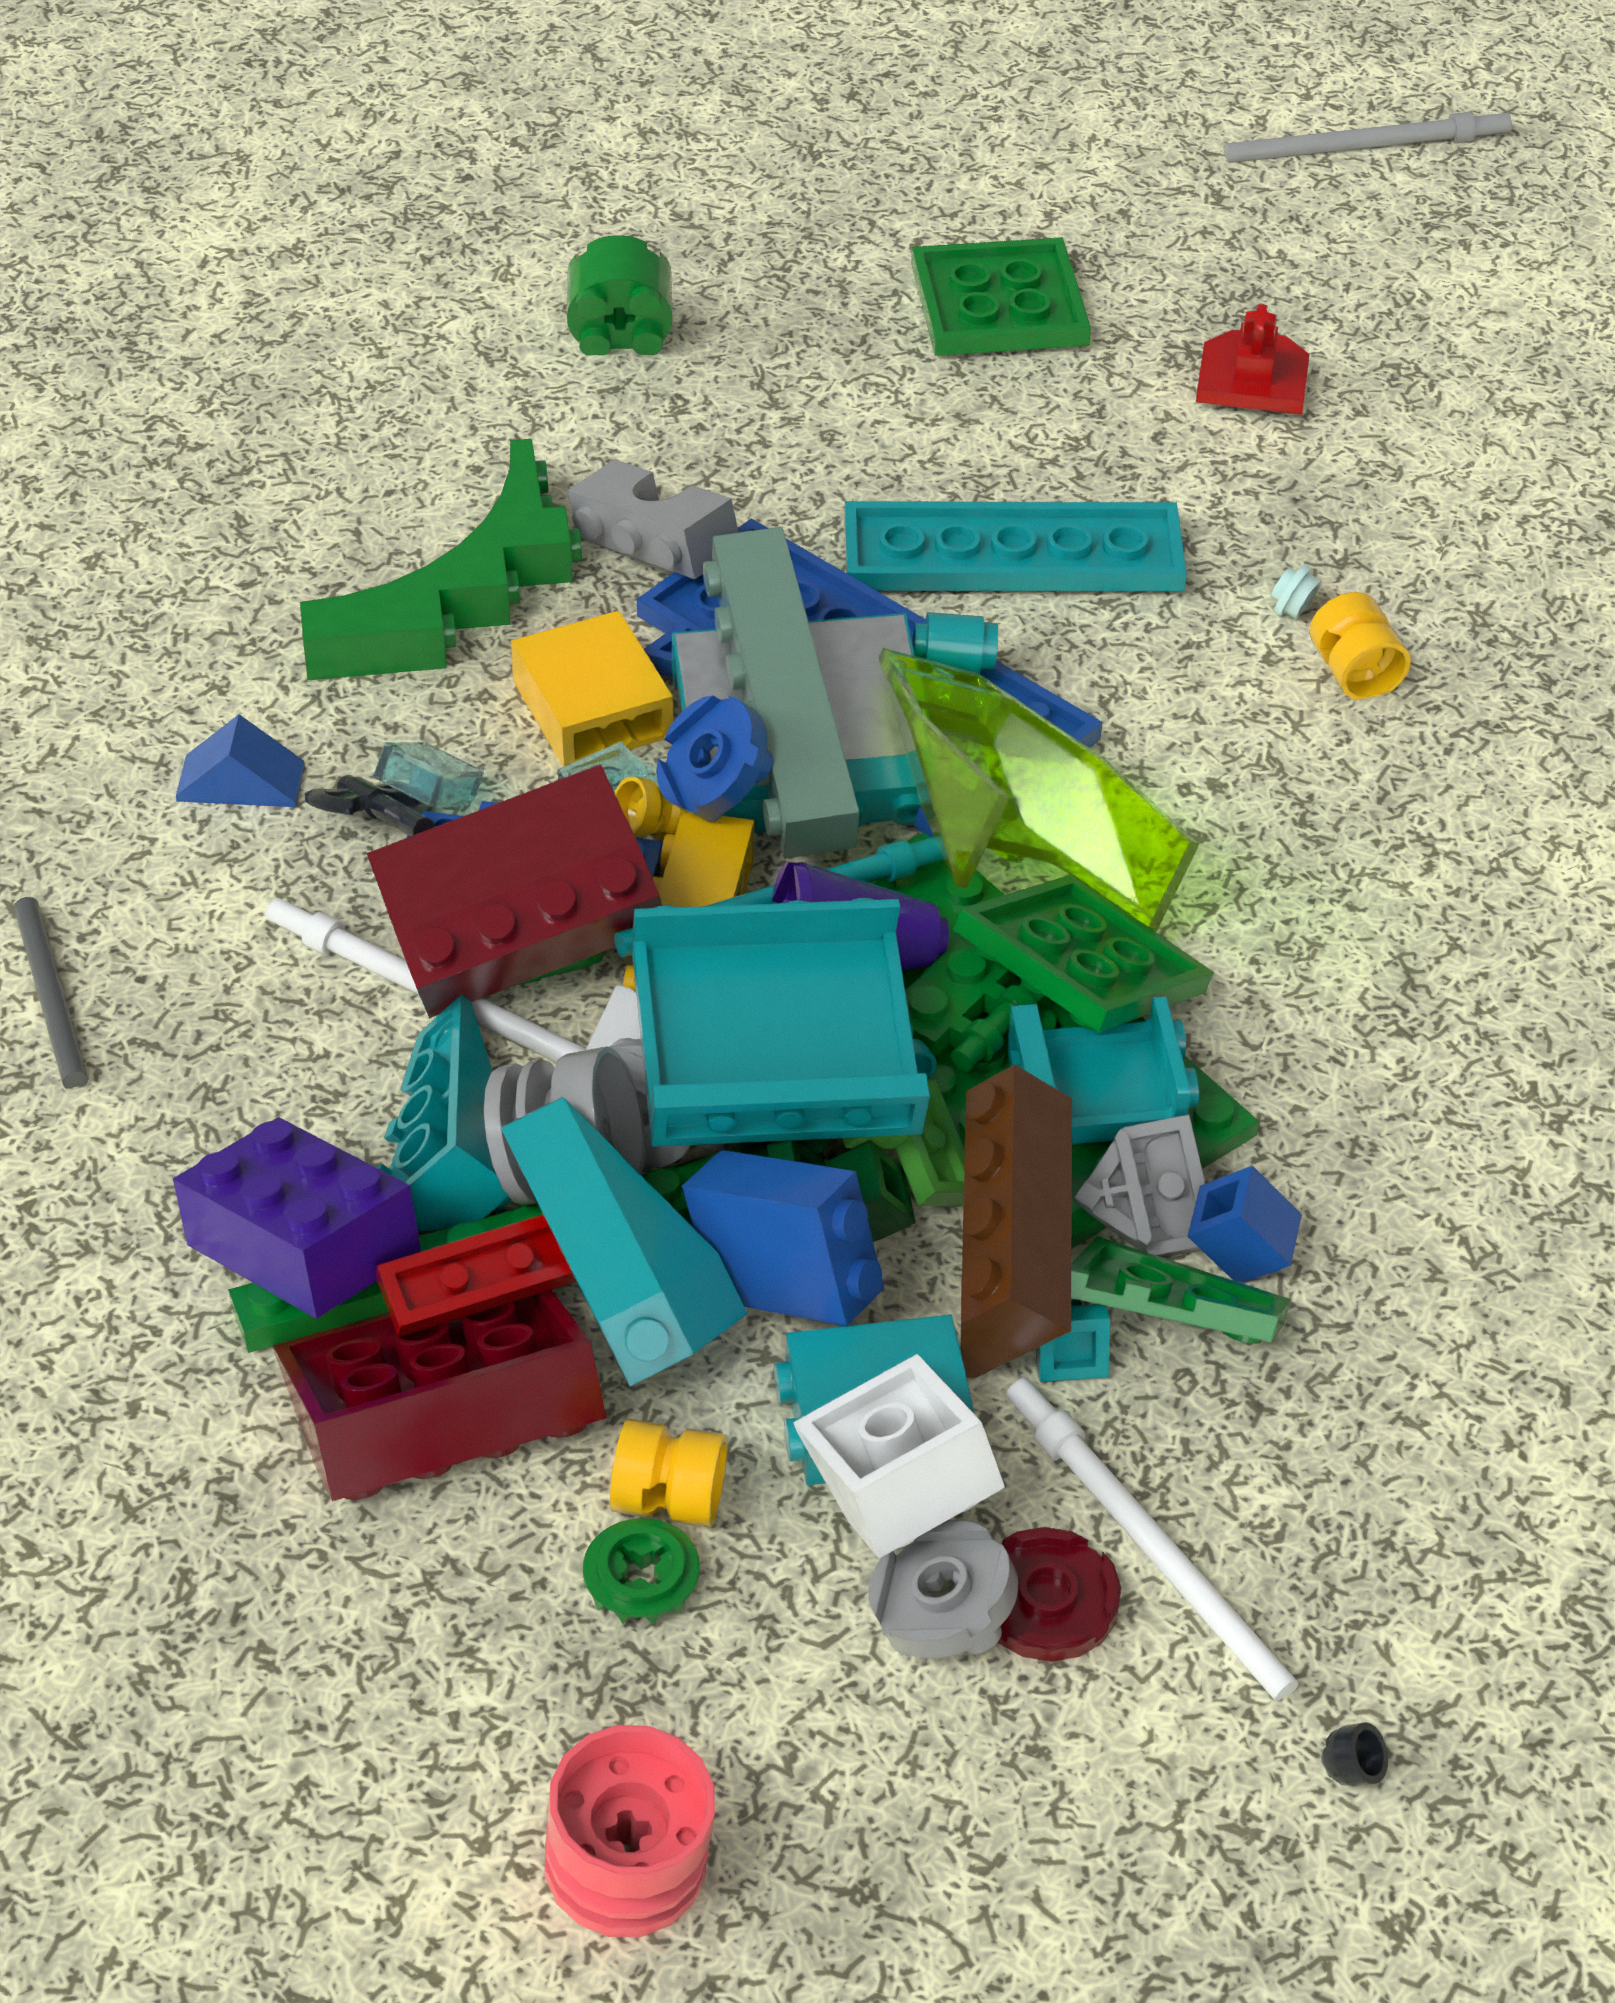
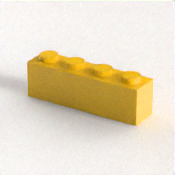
[623,811,754,992]

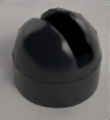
[1321,1722,1388,1787]

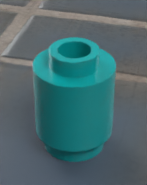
[912,612,998,675]

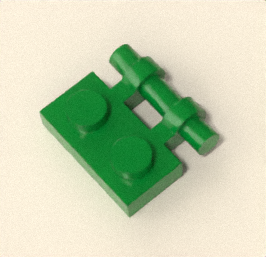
[905,939,1044,1072]

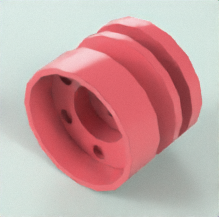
[544,1725,715,1937]

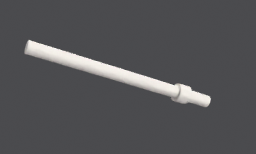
[266,898,586,1063]
[1006,1377,1299,1702]

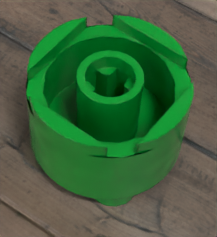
[567,235,672,356]

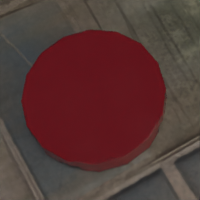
[997,1527,1122,1662]

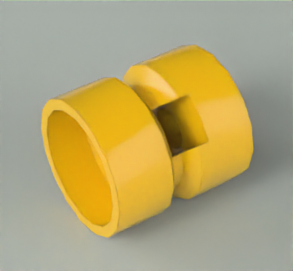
[1309,592,1411,700]
[610,1419,728,1528]

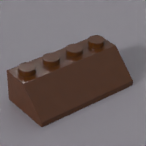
[961,1064,1072,1378]

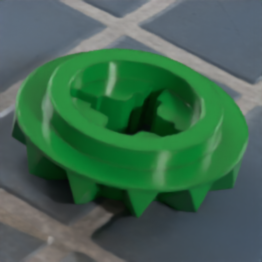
[583,1518,700,1625]

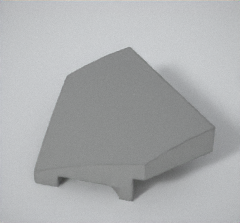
[1074,1115,1205,1257]

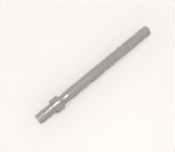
[1224,112,1512,163]

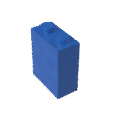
[682,1150,884,1326]

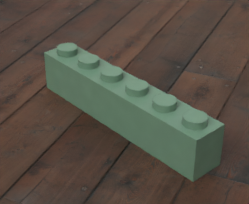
[703,526,859,859]

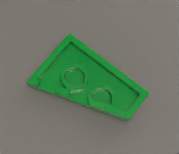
[1071,1236,1291,1344]

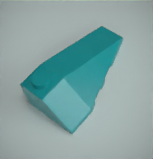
[376,994,511,1231]
[500,1096,748,1386]

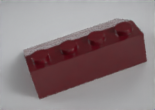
[366,764,662,1019]
[273,1290,607,1502]

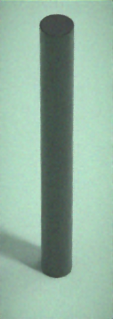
[14,897,88,1089]

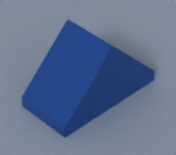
[176,714,305,807]

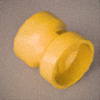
[614,777,684,841]

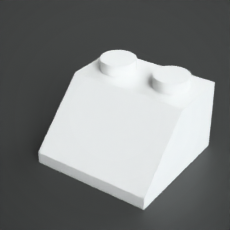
[793,1354,1005,1559]

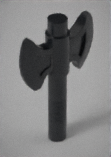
[305,775,435,836]

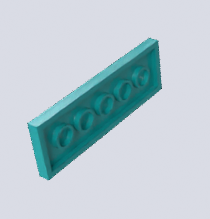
[844,501,1187,591]

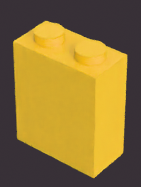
[511,611,673,769]

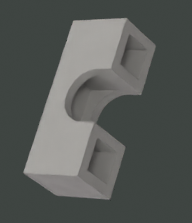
[567,459,739,579]

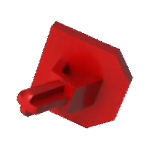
[1196,304,1310,415]

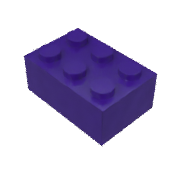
[173,1117,422,1319]

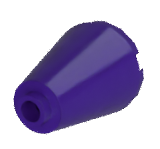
[771,862,949,971]

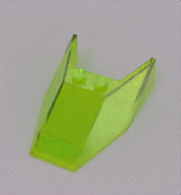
[878,648,1199,931]

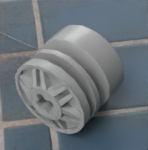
[484,1046,645,1206]

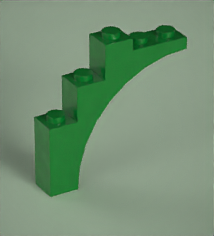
[300,438,582,680]

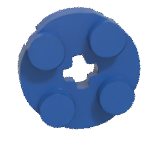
[656,695,773,822]

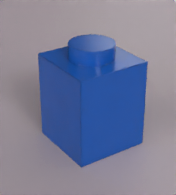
[1187,1165,1302,1283]

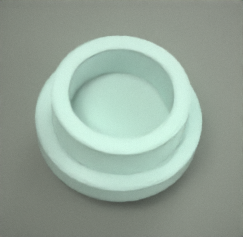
[1271,564,1322,619]

